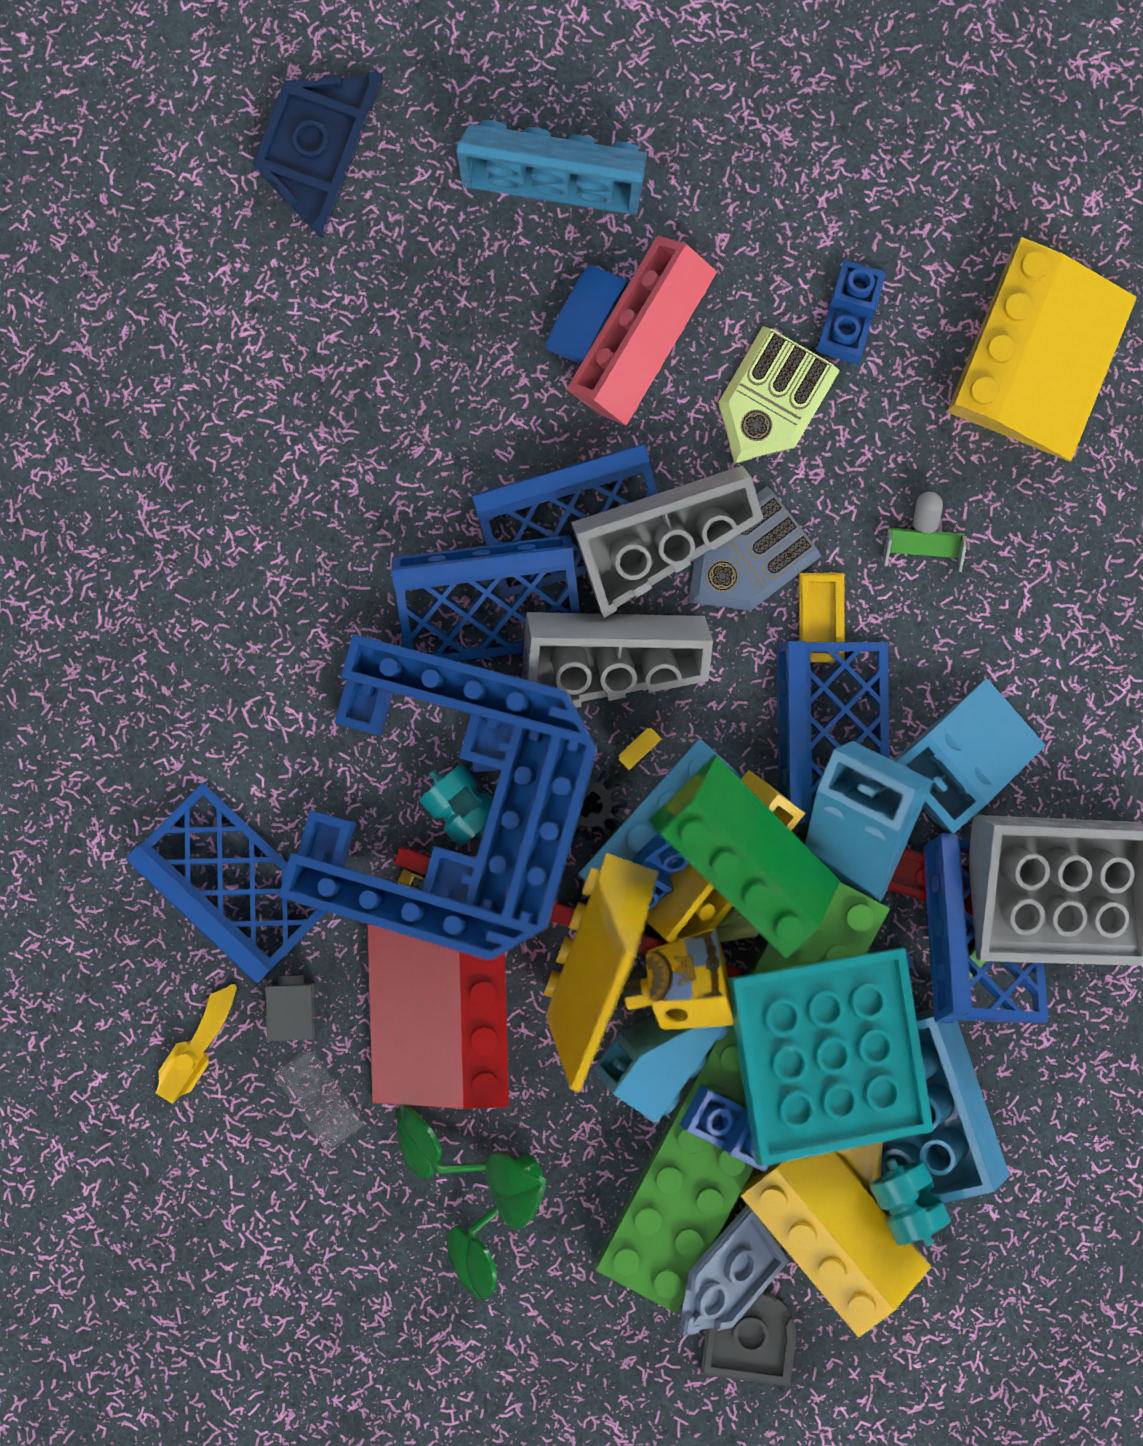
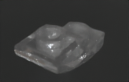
[274,1047,364,1152]

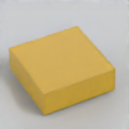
[617,728,662,771]

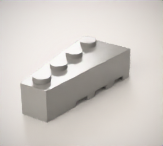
[571,466,764,619]
[521,612,713,707]

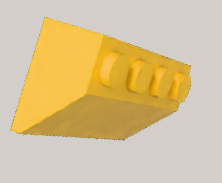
[741,1151,931,1338]

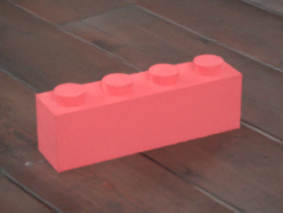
[566,235,717,426]

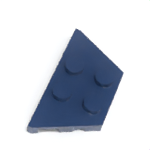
[253,71,383,238]

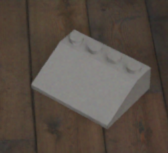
[968,815,1143,966]

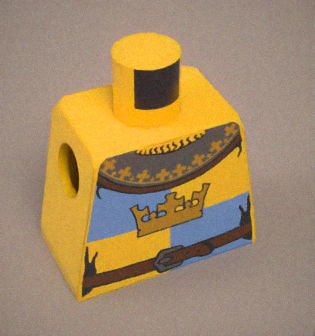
[623,928,734,1030]

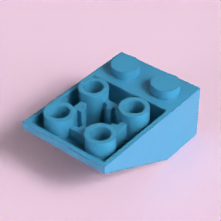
[893,678,1046,834]
[805,741,933,902]
[593,1014,732,1124]

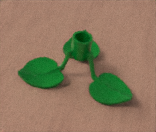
[397,1105,547,1301]

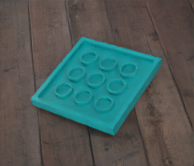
[727,948,933,1166]

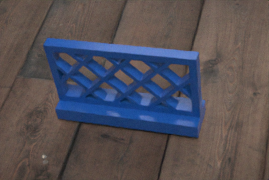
[471,444,658,598]
[391,535,580,662]
[776,641,889,823]
[125,782,327,986]
[923,833,1049,1024]

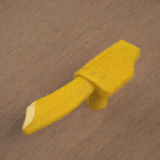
[155,984,237,1104]

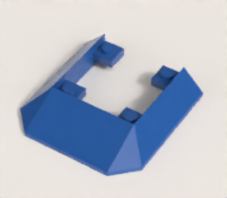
[278,634,598,960]

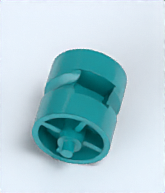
[418,763,493,849]
[869,1158,951,1247]

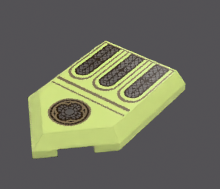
[718,326,840,464]

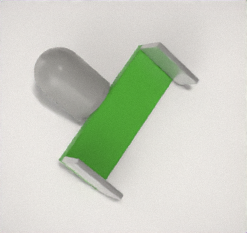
[884,492,967,572]

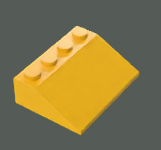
[947,237,1137,462]
[543,853,658,1092]

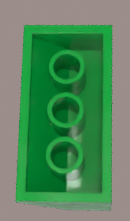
[649,755,840,959]

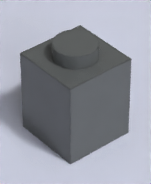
[265,974,317,1042]

